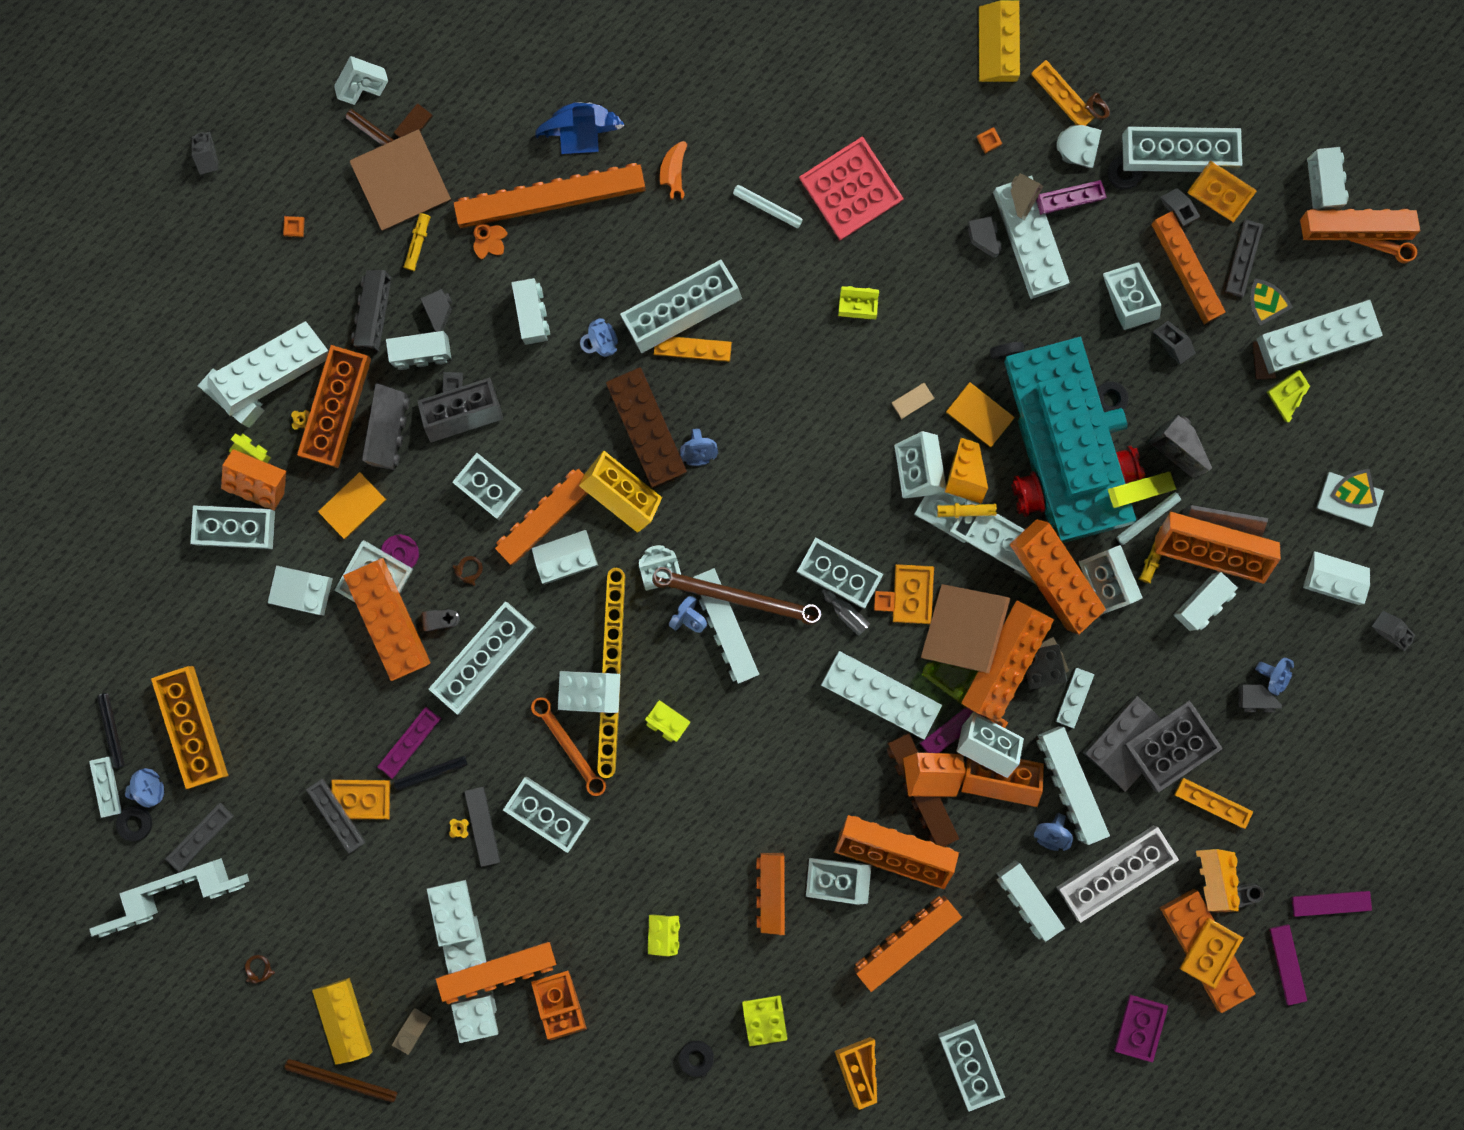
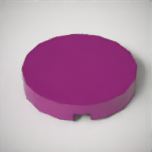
[381,534,419,568]

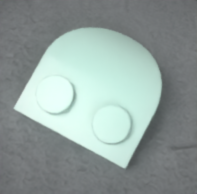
[1057,125,1102,168]
[639,545,681,591]

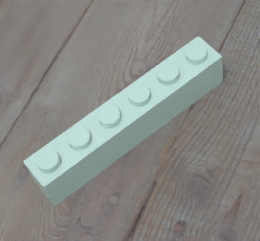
[693,568,759,684]

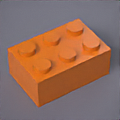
[221,449,286,510]

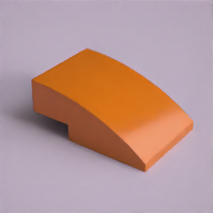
[531,971,587,1041]

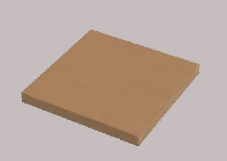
[350,129,451,231]
[921,584,1010,673]

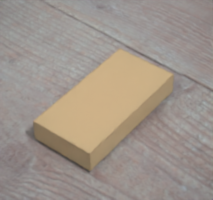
[892,383,934,419]

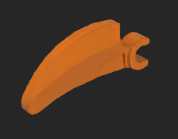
[659,141,687,200]

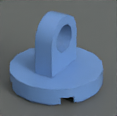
[580,319,618,357]
[680,429,718,466]
[669,596,707,633]
[1255,658,1294,695]
[125,768,164,807]
[1034,813,1073,851]

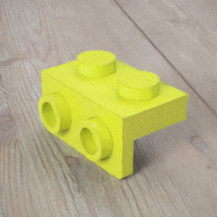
[838,286,879,320]
[229,433,271,463]
[648,915,680,956]

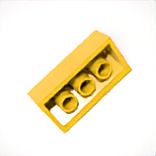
[979,0,1020,82]
[579,451,662,533]
[312,978,373,1064]

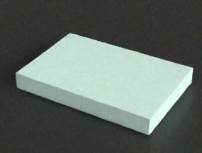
[1316,472,1384,527]

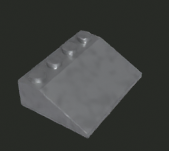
[362,384,410,470]
[1149,415,1212,478]
[1082,696,1161,792]
[1125,700,1223,792]

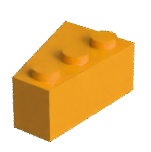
[945,438,988,504]
[1196,849,1240,912]
[835,1037,877,1110]

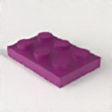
[1114,994,1168,1062]

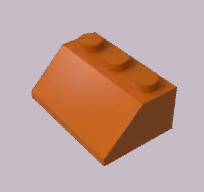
[903,753,966,797]

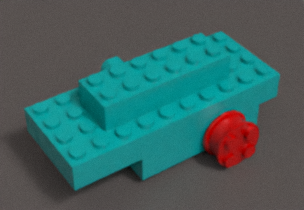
[1004,337,1145,543]

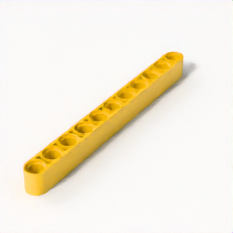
[598,568,625,778]

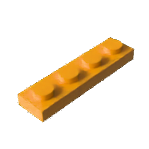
[1031,60,1095,126]
[654,337,732,362]
[1174,778,1253,829]

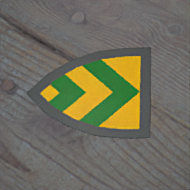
[1250,279,1293,326]
[1330,469,1377,508]

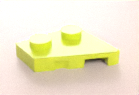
[1267,370,1310,422]

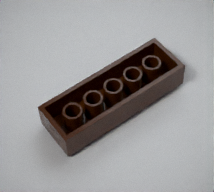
[606,367,688,489]

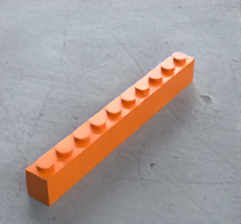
[454,163,646,228]

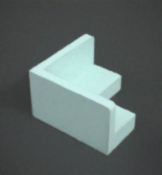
[334,56,388,105]

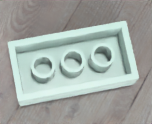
[191,505,275,549]
[796,537,883,609]
[503,777,590,853]
[996,860,1065,942]
[938,1020,1005,1111]

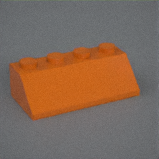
[961,757,1044,807]
[757,853,785,935]

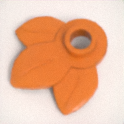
[473,224,508,259]

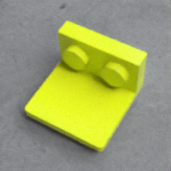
[645,700,690,743]
[742,996,787,1046]

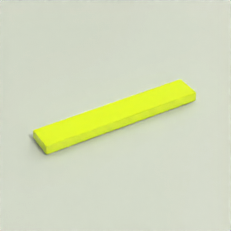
[1108,472,1176,508]

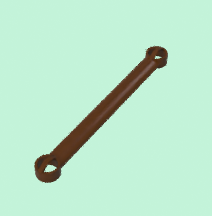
[652,567,821,625]

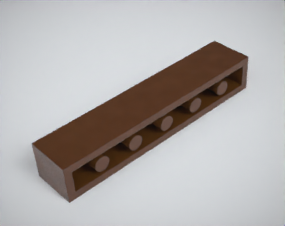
[886,733,959,847]

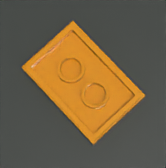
[1187,160,1257,223]
[946,382,1015,448]
[318,472,386,539]
[893,565,934,624]
[331,780,390,819]
[1179,918,1243,989]

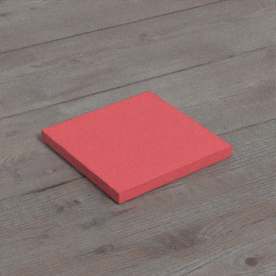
[799,136,904,241]

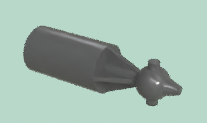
[822,589,870,636]

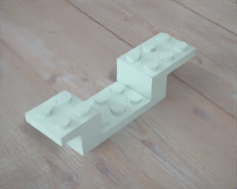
[914,489,1036,584]
[90,858,249,938]
[427,880,499,1043]

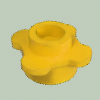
[291,410,310,430]
[449,819,469,838]

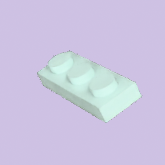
[1055,668,1094,728]
[89,757,122,818]

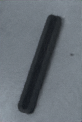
[97,693,125,768]
[393,756,468,790]

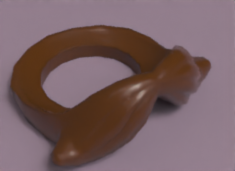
[1085,93,1110,120]
[453,556,483,586]
[245,955,275,984]

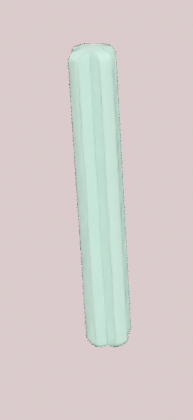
[733,185,803,228]
[1116,492,1181,545]

